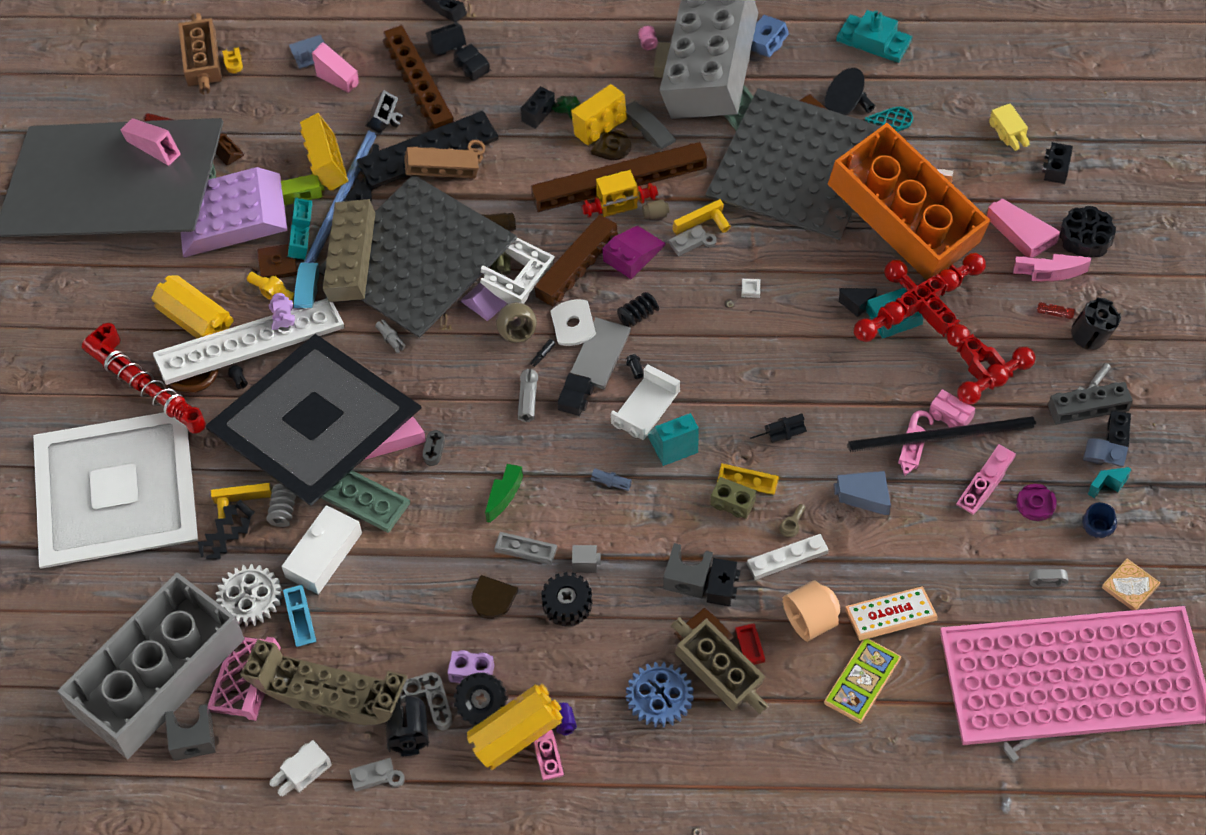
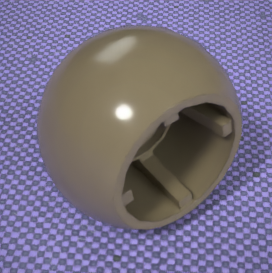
[496,302,537,343]

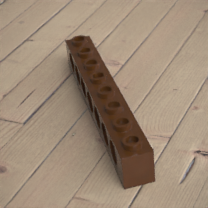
[382,25,454,130]

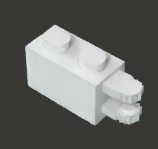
[269,740,332,796]

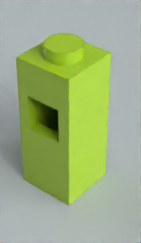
[281,174,324,206]

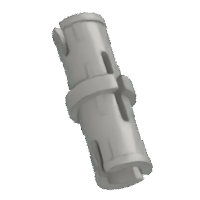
[375,319,406,353]

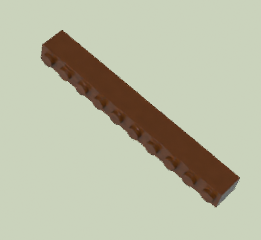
[531,142,707,212]

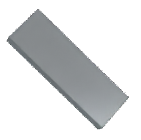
[494,532,557,565]

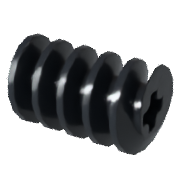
[617,292,659,327]

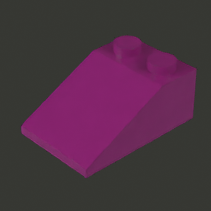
[603,225,666,279]

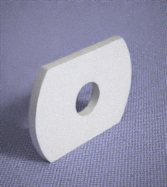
[550,299,596,346]

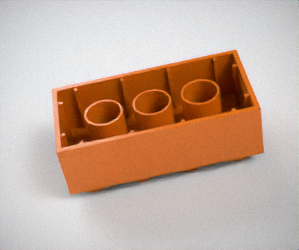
[828,123,991,280]

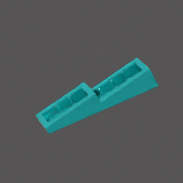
[287,198,312,260]

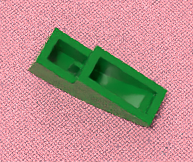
[485,464,523,523]

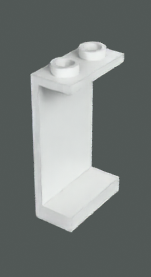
[611,364,680,440]

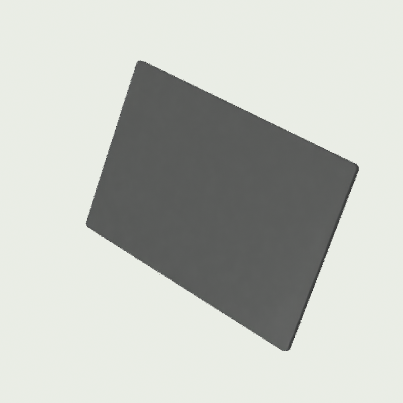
[0,118,224,237]

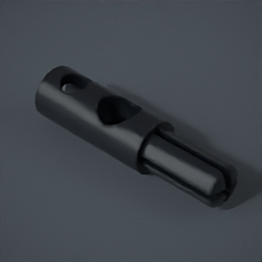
[530,339,556,367]

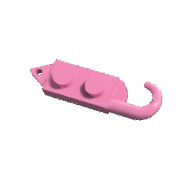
[898,410,933,476]

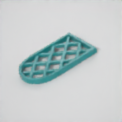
[865,106,913,132]

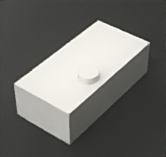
[282,505,362,595]

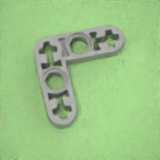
[400,672,453,730]

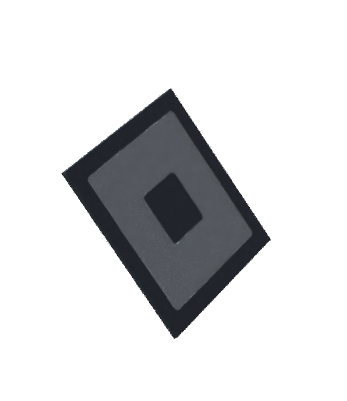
[205,334,422,506]

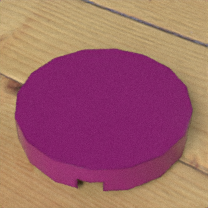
[1016,484,1057,521]

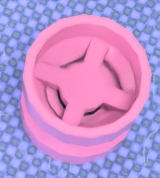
[638,26,658,50]

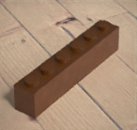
[534,214,618,307]

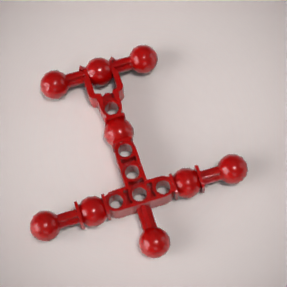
[854,253,1035,405]

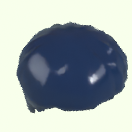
[1082,502,1117,538]

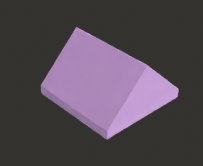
[461,283,507,321]

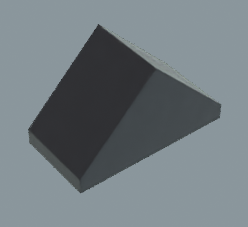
[838,288,877,317]

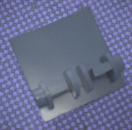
[289,35,327,69]

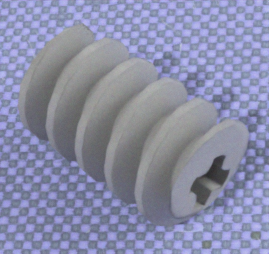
[267,484,296,527]

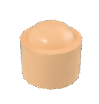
[782,580,840,641]

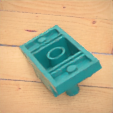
[836,10,913,63]

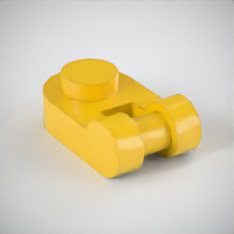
[222,47,243,74]

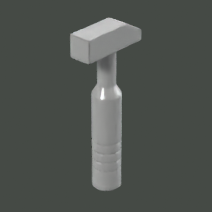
[1078,363,1111,390]
[1003,738,1040,763]

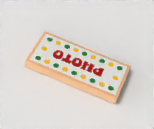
[846,586,937,641]

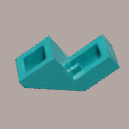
[1088,467,1132,499]

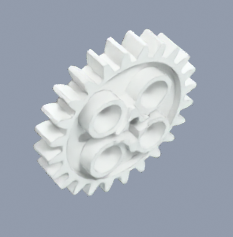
[216,564,282,627]

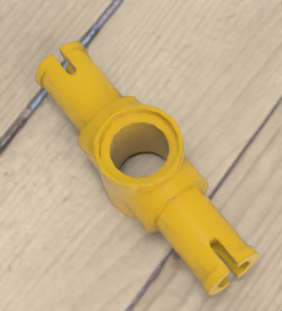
[247,272,295,304]

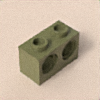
[710,477,756,519]

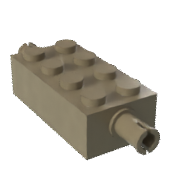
[671,617,769,715]

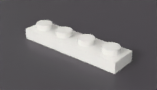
[747,534,829,580]

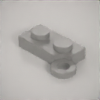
[669,225,716,256]
[349,758,405,792]

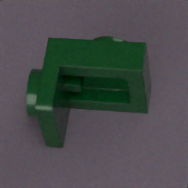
[552,96,580,120]

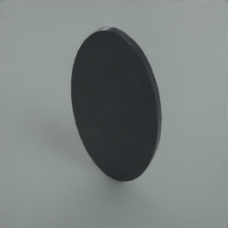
[825,68,865,115]

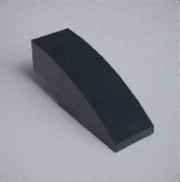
[422,0,467,23]

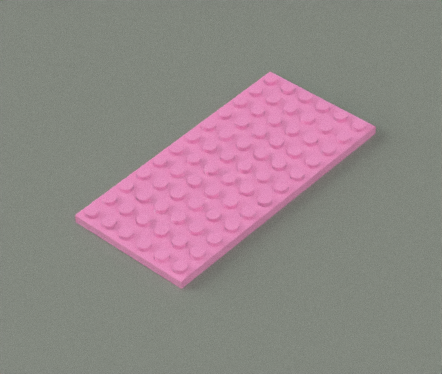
[940,606,1206,745]

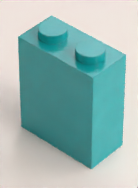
[866,288,924,339]

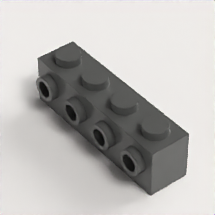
[1048,382,1133,425]

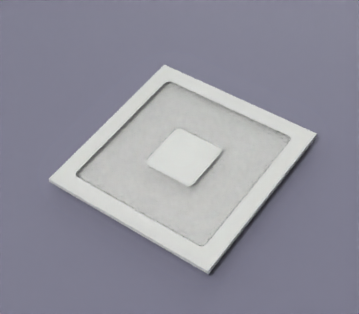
[33,413,198,569]

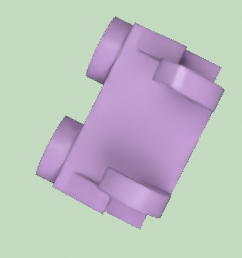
[269,293,295,330]

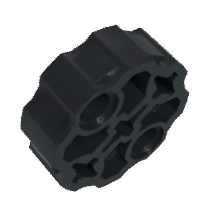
[1059,206,1116,258]

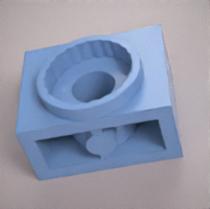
[751,15,789,57]

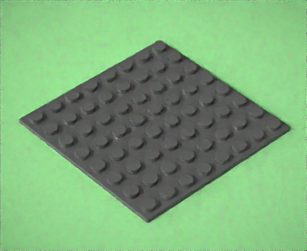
[705,88,881,240]
[319,175,517,338]

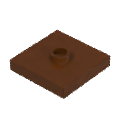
[257,244,297,278]

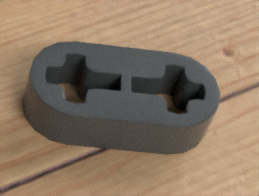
[423,430,445,466]

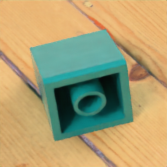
[647,413,699,466]

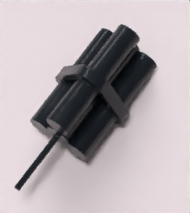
[750,413,807,443]

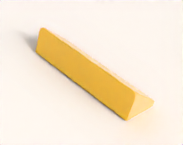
[717,463,779,495]

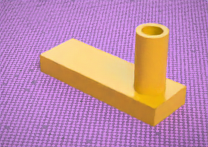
[672,199,731,235]
[211,483,272,519]

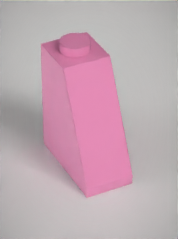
[312,42,359,93]

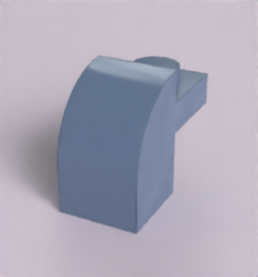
[1083,439,1128,467]

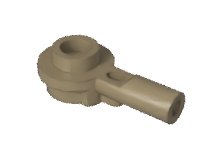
[779,504,806,538]

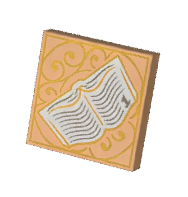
[1102,559,1160,610]

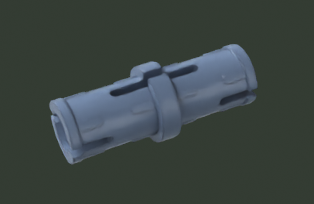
[591,468,632,491]

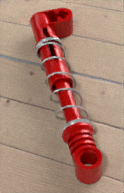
[82,323,206,434]

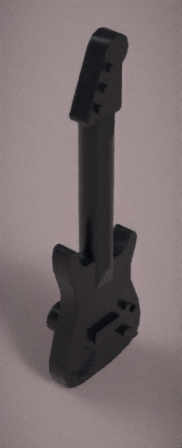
[347,143,380,203]

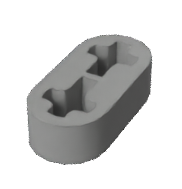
[1029,569,1068,587]

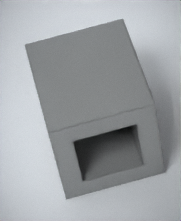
[572,545,601,572]

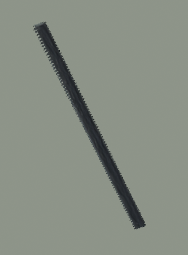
[847,416,1036,453]

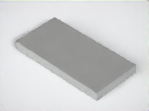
[570,317,631,389]

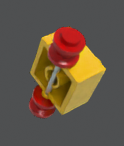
[581,170,658,218]

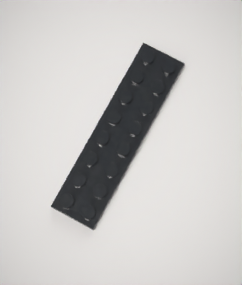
[356,110,499,190]

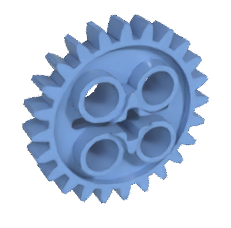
[626,662,693,727]

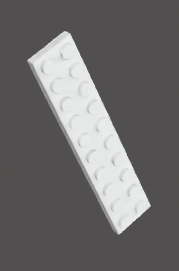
[153,298,344,385]

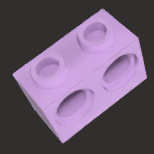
[448,650,494,683]

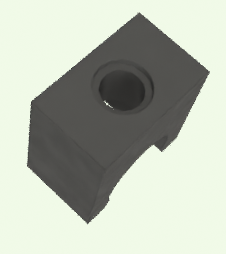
[663,543,713,599]
[165,704,216,761]

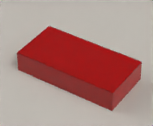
[735,623,765,665]

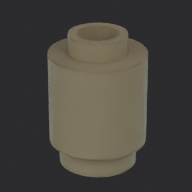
[642,199,669,220]

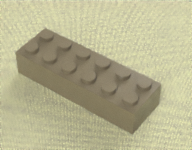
[323,199,375,302]

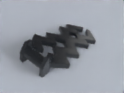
[197,499,256,559]

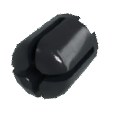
[1071,297,1121,350]
[385,695,429,757]

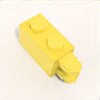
[989,103,1029,151]

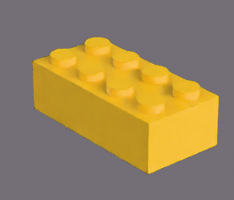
[300,113,349,191]

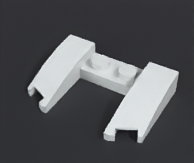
[480,238,555,304]

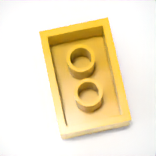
[571,84,627,146]

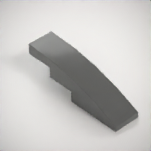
[626,101,676,149]

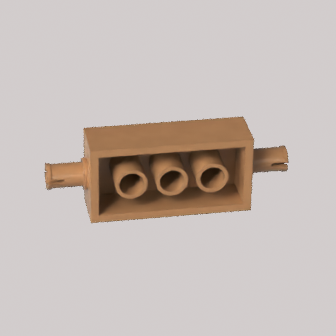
[178,13,222,94]

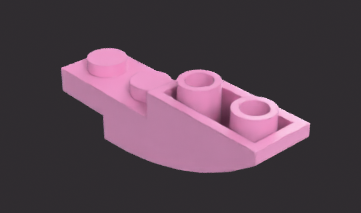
[1013,254,1091,282]
[956,444,1016,515]
[533,729,564,781]

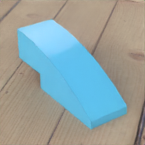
[294,263,319,308]
[283,585,316,647]

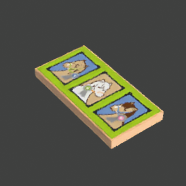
[824,639,901,724]

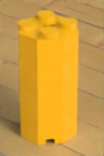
[151,275,234,339]
[467,684,562,770]

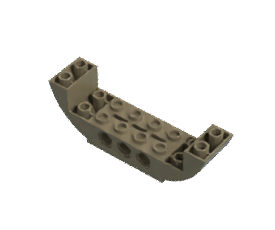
[240,639,407,726]

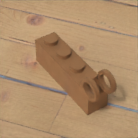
[404,140,485,178]

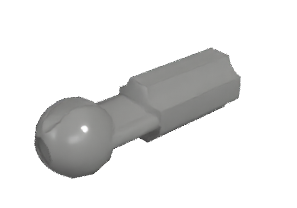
[518,369,538,422]

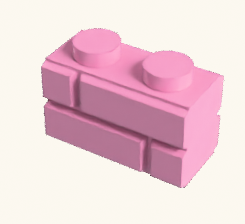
[929,389,976,428]

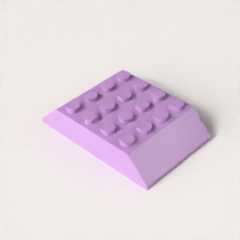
[181,167,288,257]

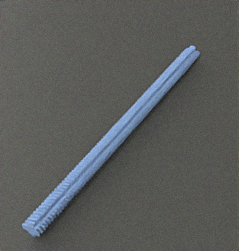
[304,130,377,263]

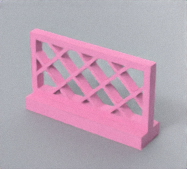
[208,637,281,721]

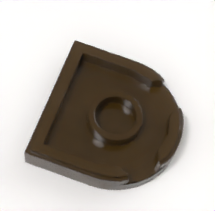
[591,129,631,160]
[471,575,518,619]

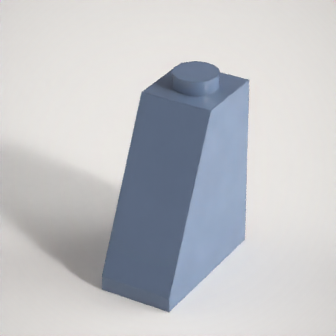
[834,471,891,515]

